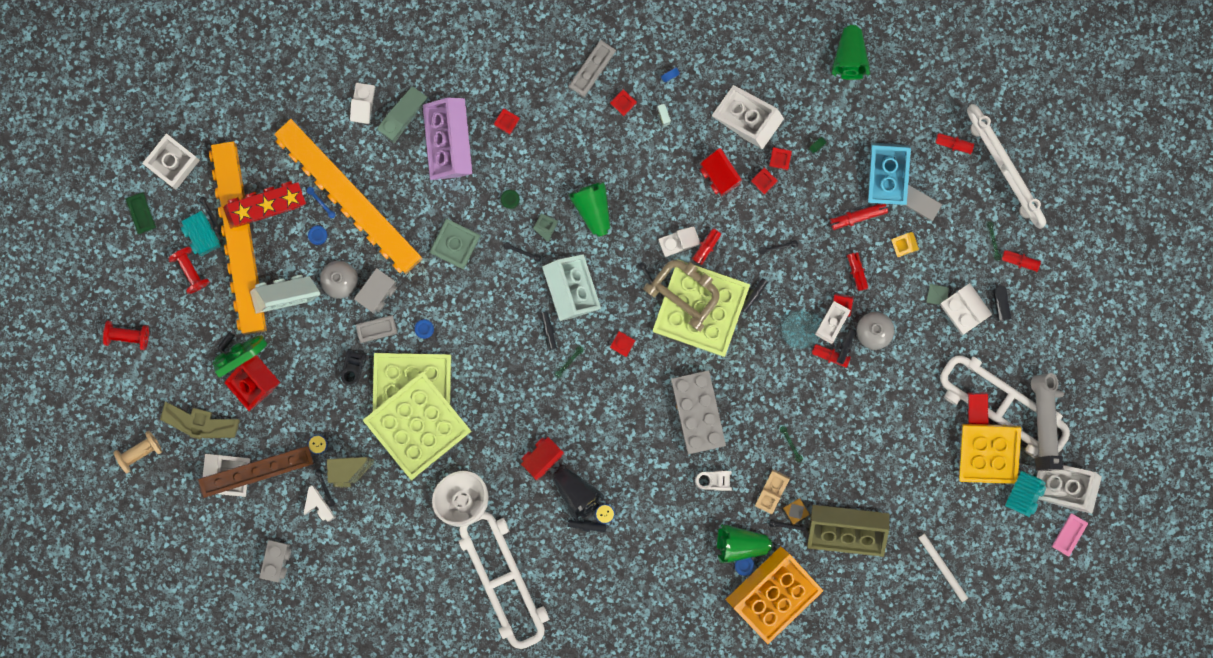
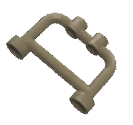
[642,260,720,332]

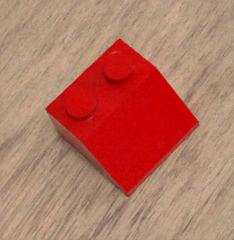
[699,148,742,197]
[224,355,280,411]
[521,437,565,481]

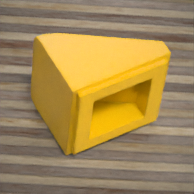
[891,232,919,257]

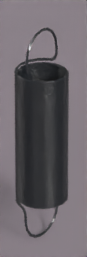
[216,328,237,355]

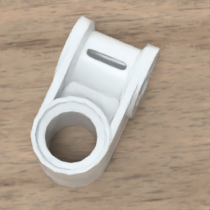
[695,471,732,491]

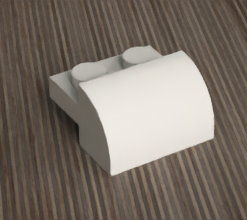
[940,283,992,335]

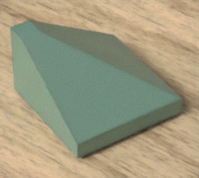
[533,213,558,242]
[926,284,949,306]

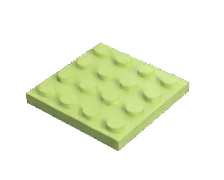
[652,260,750,357]
[373,353,451,411]
[363,372,472,480]

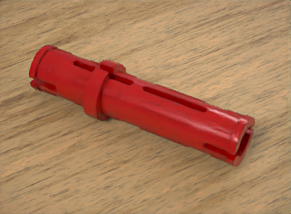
[830,203,888,231]

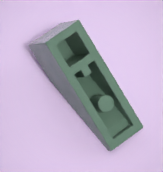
[377,86,428,143]

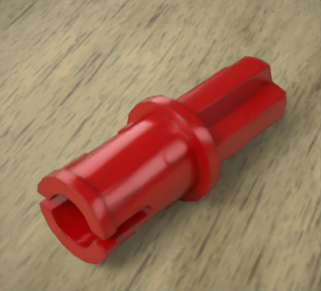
[935,133,974,155]
[692,228,721,265]
[1002,250,1041,272]
[847,252,868,291]
[812,344,851,368]

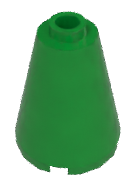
[832,25,870,80]
[568,182,610,237]
[717,524,772,563]

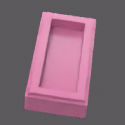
[1051,513,1088,557]

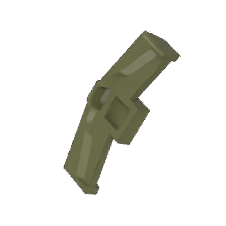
[160,401,240,439]

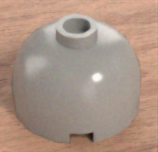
[320,260,358,299]
[856,312,895,350]

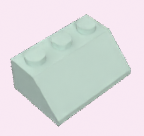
[542,254,601,321]
[250,275,320,314]

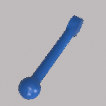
[307,187,336,218]

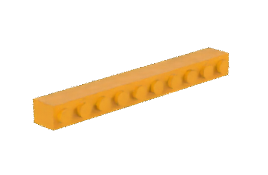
[274,119,423,274]
[209,141,267,335]

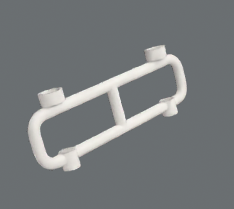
[967,104,1046,229]
[940,356,1070,458]
[459,512,550,649]

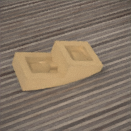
[755,469,790,514]

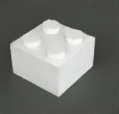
[142,134,200,190]

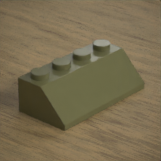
[327,457,374,488]
[807,505,889,557]

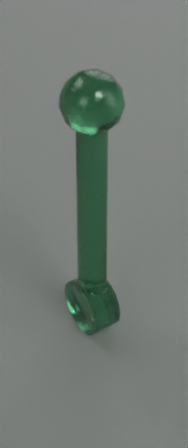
[987,221,1002,261]
[555,346,584,378]
[780,426,803,462]

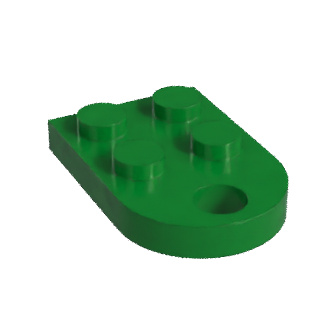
[213,335,267,378]

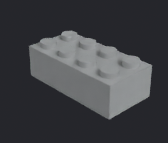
[671,370,726,455]

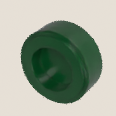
[809,136,827,154]
[501,190,520,209]

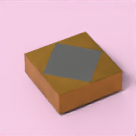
[783,498,810,524]

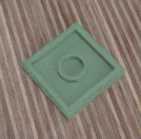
[429,219,481,270]

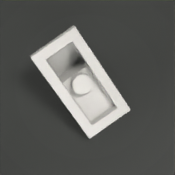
[350,83,375,124]
[658,227,701,257]
[815,301,851,344]
[304,486,336,522]

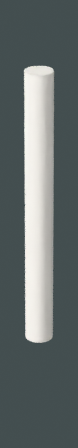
[919,534,968,602]

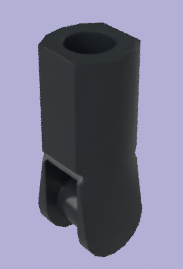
[993,285,1011,321]

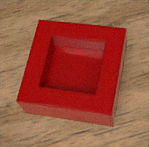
[610,89,637,117]
[494,108,520,135]
[769,147,792,171]
[751,168,778,195]
[833,293,854,317]
[610,331,636,357]

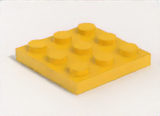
[959,424,1021,484]

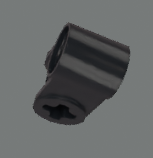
[341,348,367,387]

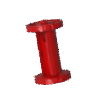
[168,247,210,294]
[103,321,149,350]

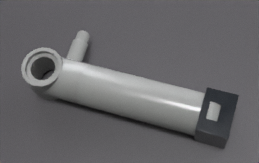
[1031,373,1064,471]

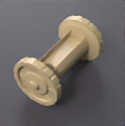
[113,431,162,474]

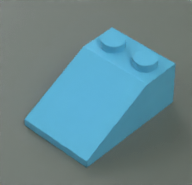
[868,143,911,205]

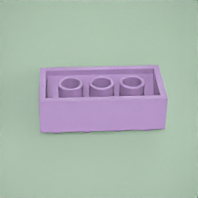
[423,98,472,180]

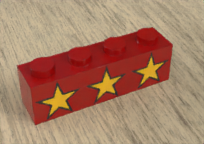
[223,181,306,229]

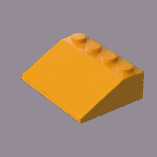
[725,546,823,644]

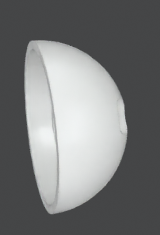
[432,471,488,527]

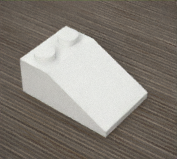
[712,85,784,149]
[1037,465,1102,514]

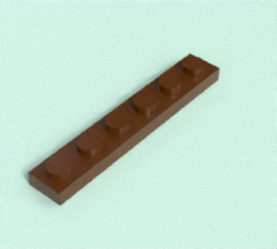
[197,446,313,498]

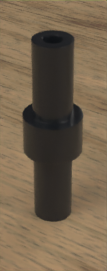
[742,278,769,313]
[540,311,557,350]
[837,328,856,364]
[567,519,606,533]

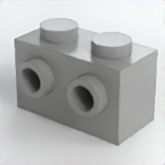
[354,268,397,314]
[259,540,291,583]

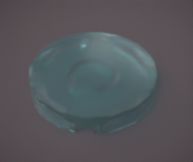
[782,311,819,349]

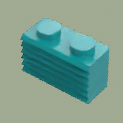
[181,211,222,257]
[1005,471,1046,518]

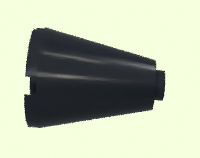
[553,468,605,521]

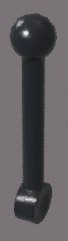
[199,197,221,233]
[759,240,798,255]
[504,242,541,262]
[639,263,663,298]
[315,469,335,507]
[769,520,809,532]

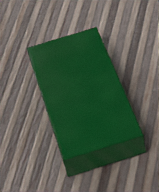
[125,192,157,235]

